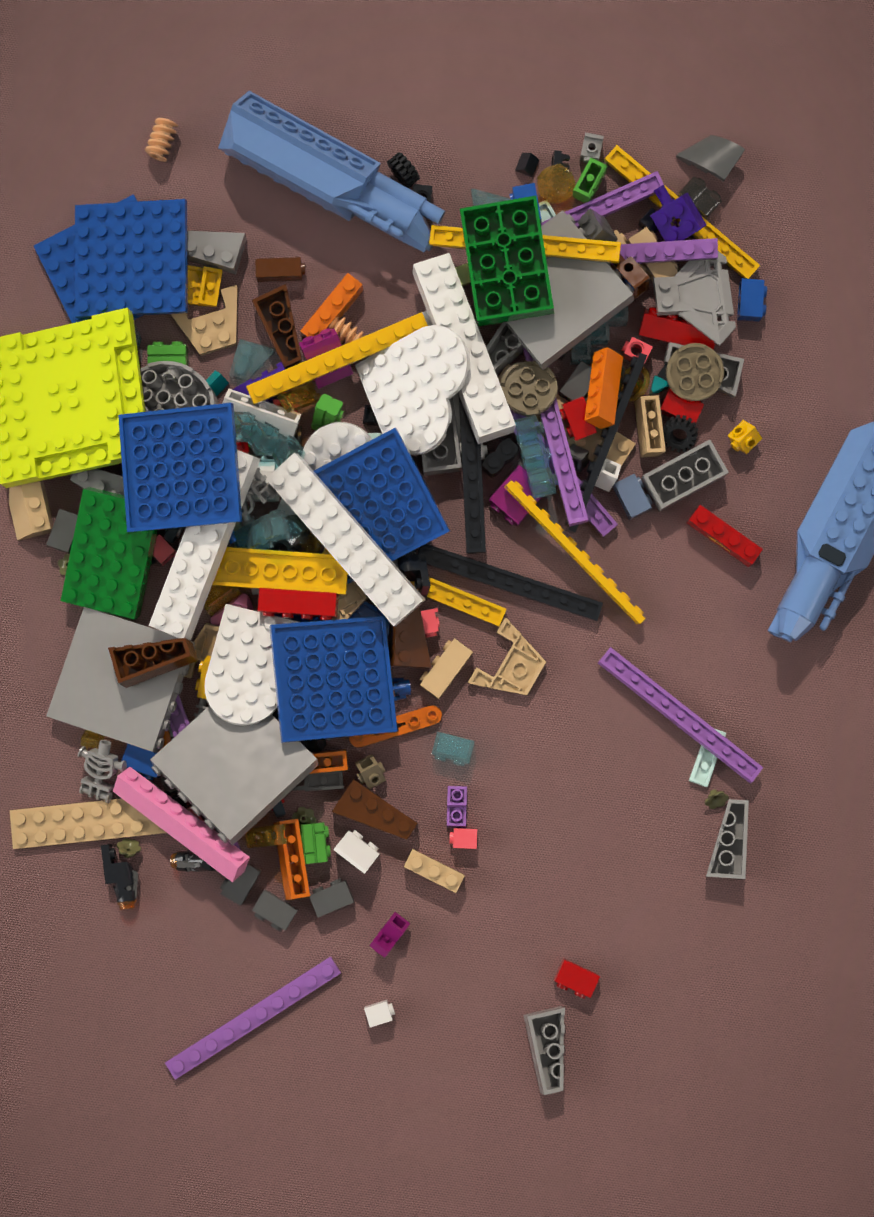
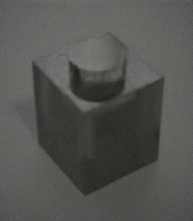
[277,515,311,545]

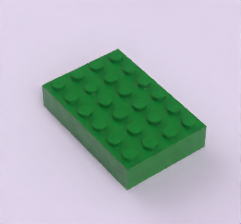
[460,196,555,326]
[60,487,158,619]

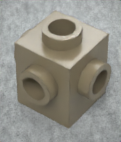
[355,754,386,789]

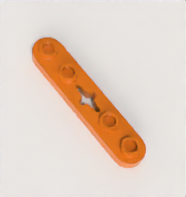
[349,705,442,748]

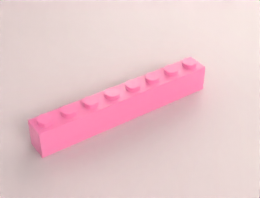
[113,767,250,883]

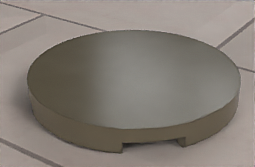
[666,343,724,401]
[500,361,558,416]

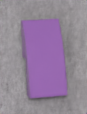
[447,786,467,828]

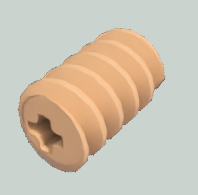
[145,118,179,162]
[328,317,364,345]

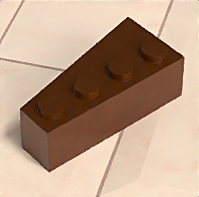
[252,284,303,369]
[388,605,431,668]
[108,638,198,688]
[332,779,418,840]

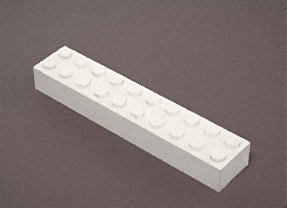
[412,253,516,444]
[149,449,260,640]
[266,453,425,626]

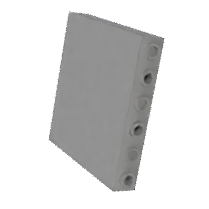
[506,210,634,370]
[46,607,196,753]
[150,706,318,846]

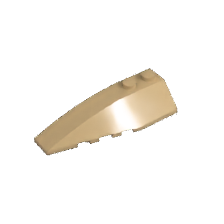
[9,480,54,541]

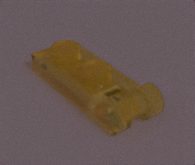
[277,382,321,413]
[246,824,287,848]

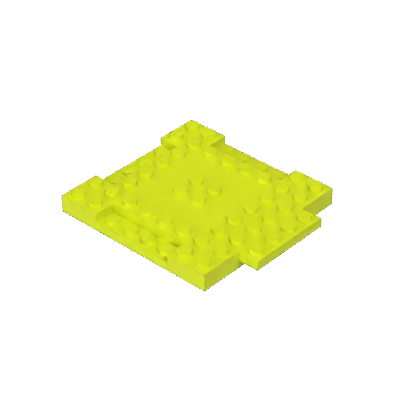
[0,308,145,488]

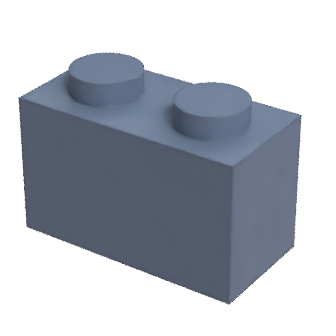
[613,474,652,520]

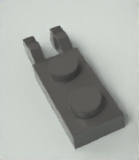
[291,770,344,791]

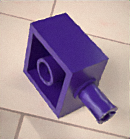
[650,185,706,242]

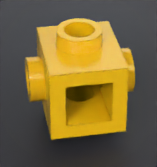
[727,420,762,455]

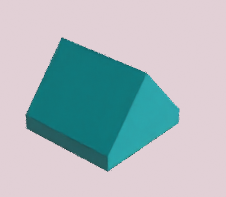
[206,370,229,397]
[649,376,669,396]

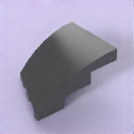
[676,135,745,182]

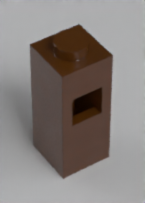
[255,257,306,282]

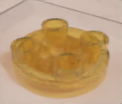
[537,164,575,203]

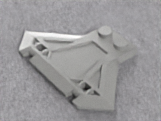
[653,251,736,346]

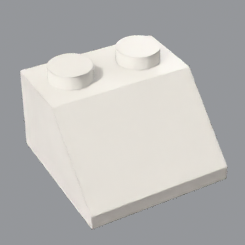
[334,830,380,874]

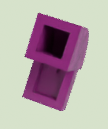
[369,912,410,958]

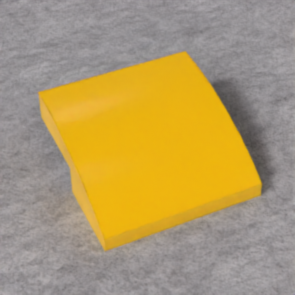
[187,265,223,307]

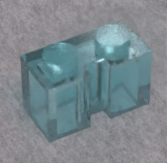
[432,731,475,766]

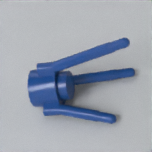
[392,677,411,701]

